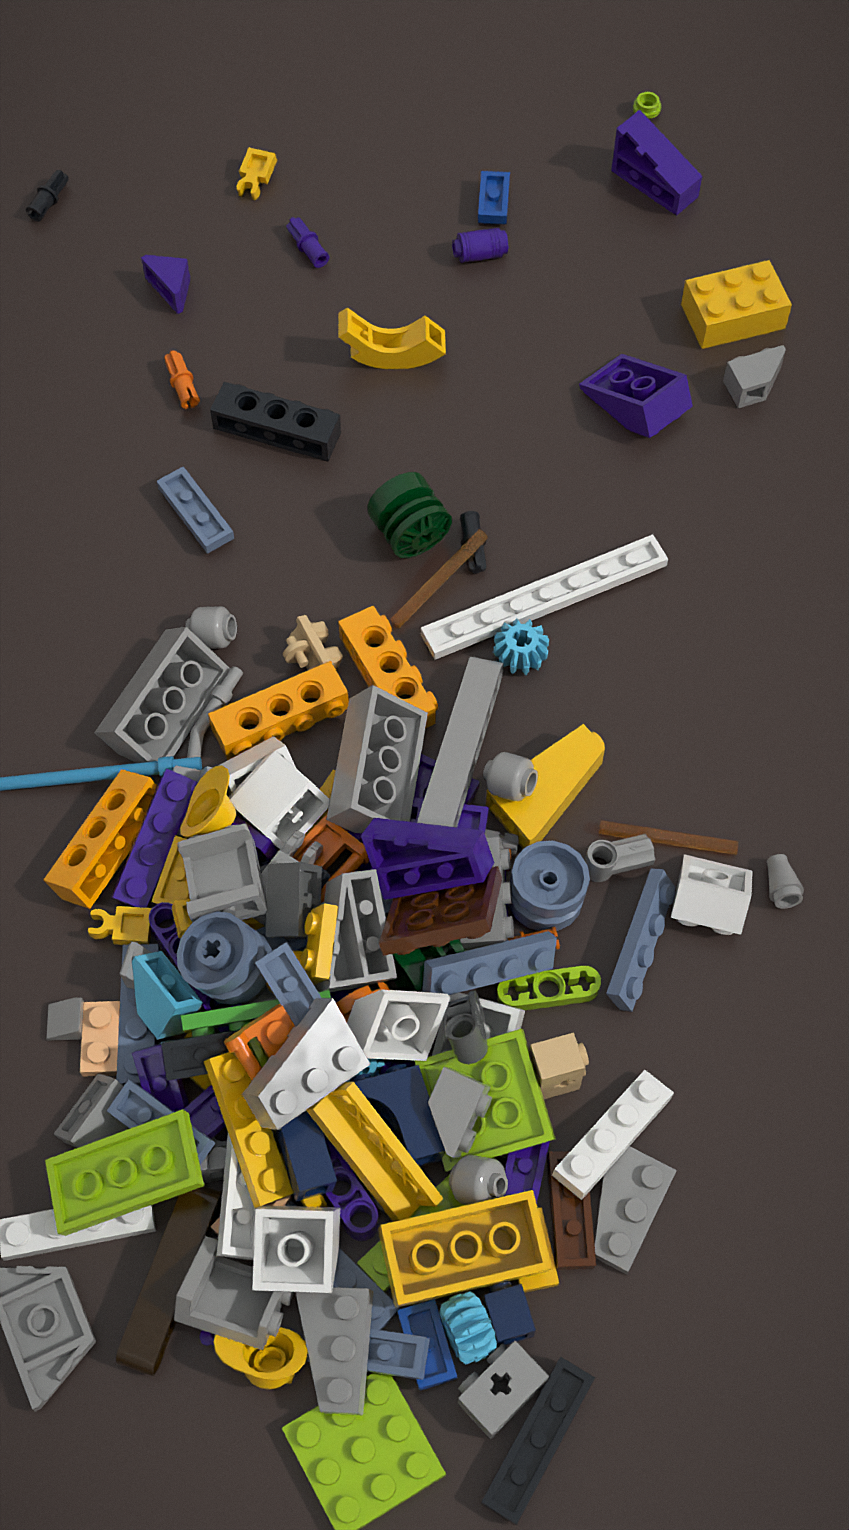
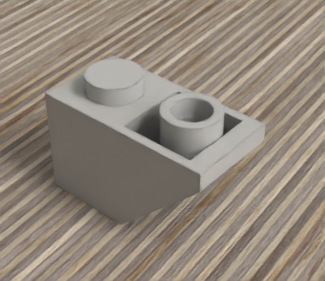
[723,345,786,408]
[428,1067,492,1158]

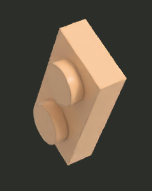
[80,1001,120,1077]

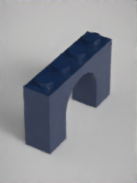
[275,1064,446,1201]

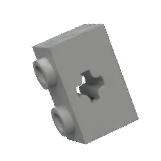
[457,1341,549,1440]

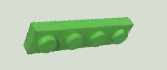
[181,990,331,1037]

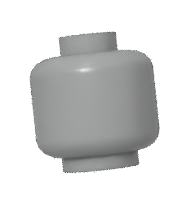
[185,606,237,649]
[483,752,538,801]
[449,1155,508,1205]

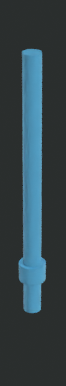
[0,756,202,791]

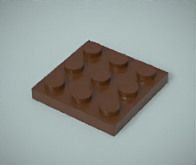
[379,866,502,956]

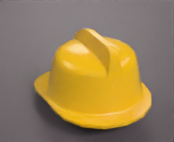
[180,765,236,838]
[214,1327,308,1389]

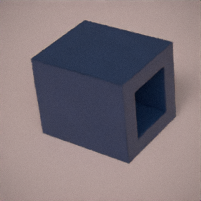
[483,1281,536,1348]

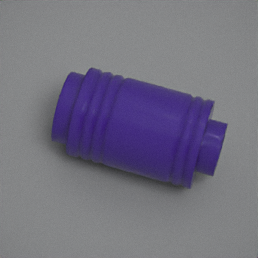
[452,228,508,263]

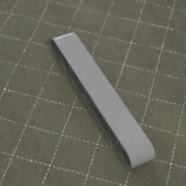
[417,657,503,827]

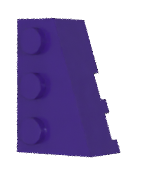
[611,110,702,216]
[361,818,494,900]

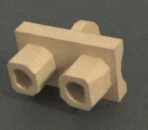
[283,615,343,670]

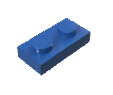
[478,171,510,224]
[397,1299,457,1391]

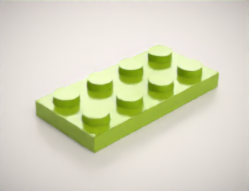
[45,1109,204,1236]

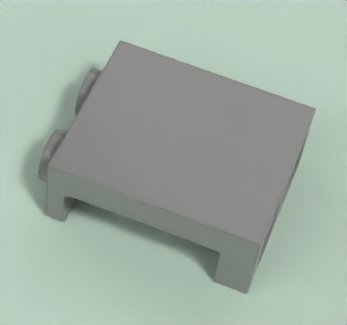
[177,824,267,923]
[174,1236,294,1350]

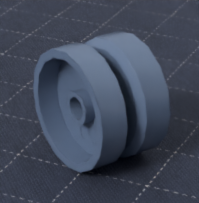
[508,841,590,931]
[177,911,272,1005]

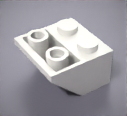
[229,749,330,851]

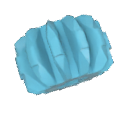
[493,617,549,675]
[439,1291,497,1364]

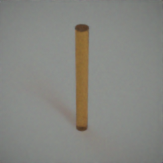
[390,529,488,629]
[599,820,738,855]

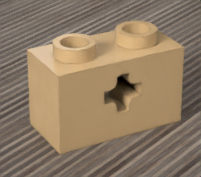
[529,1032,589,1099]

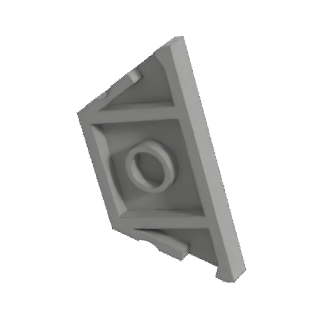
[0,1266,96,1411]

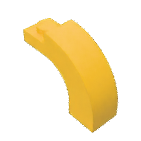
[338,307,446,369]

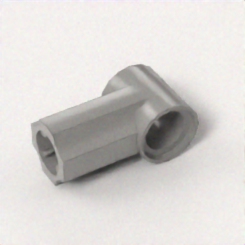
[584,834,655,882]

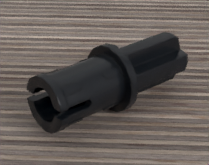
[25,170,69,222]
[459,511,487,574]

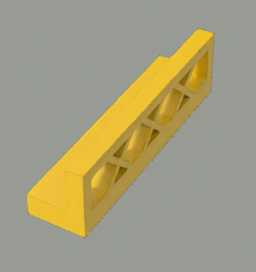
[306,1082,443,1222]

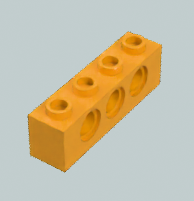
[338,605,438,728]
[208,661,349,761]
[43,769,157,909]

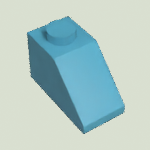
[132,951,203,1040]

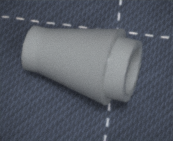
[767,854,804,909]

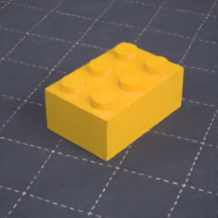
[681,260,792,349]

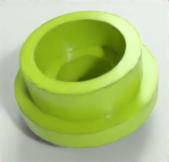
[633,92,661,119]

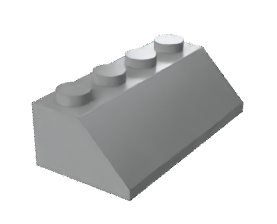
[94,627,230,763]
[326,685,428,833]

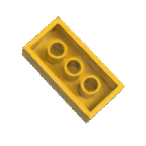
[378,1190,552,1308]

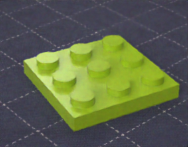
[415,1029,555,1171]
[282,1373,446,1530]

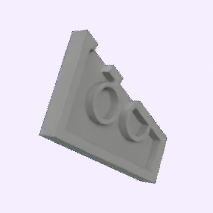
[594,1146,677,1275]
[296,1287,373,1415]

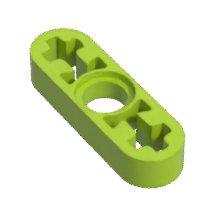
[497,966,601,1010]

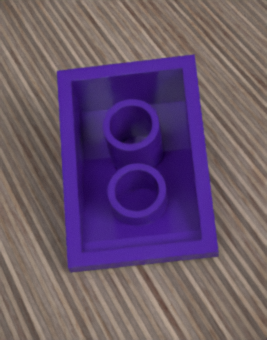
[579,354,693,438]

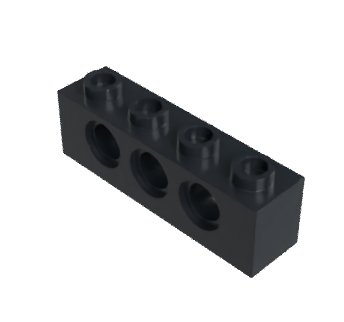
[210,382,341,462]

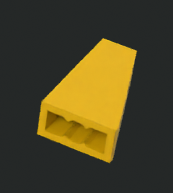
[486,724,605,849]

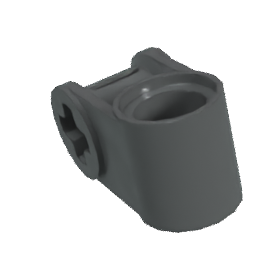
[442,990,488,1064]

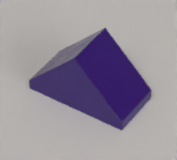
[141,255,191,314]

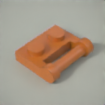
[293,815,370,903]
[224,1004,296,1081]

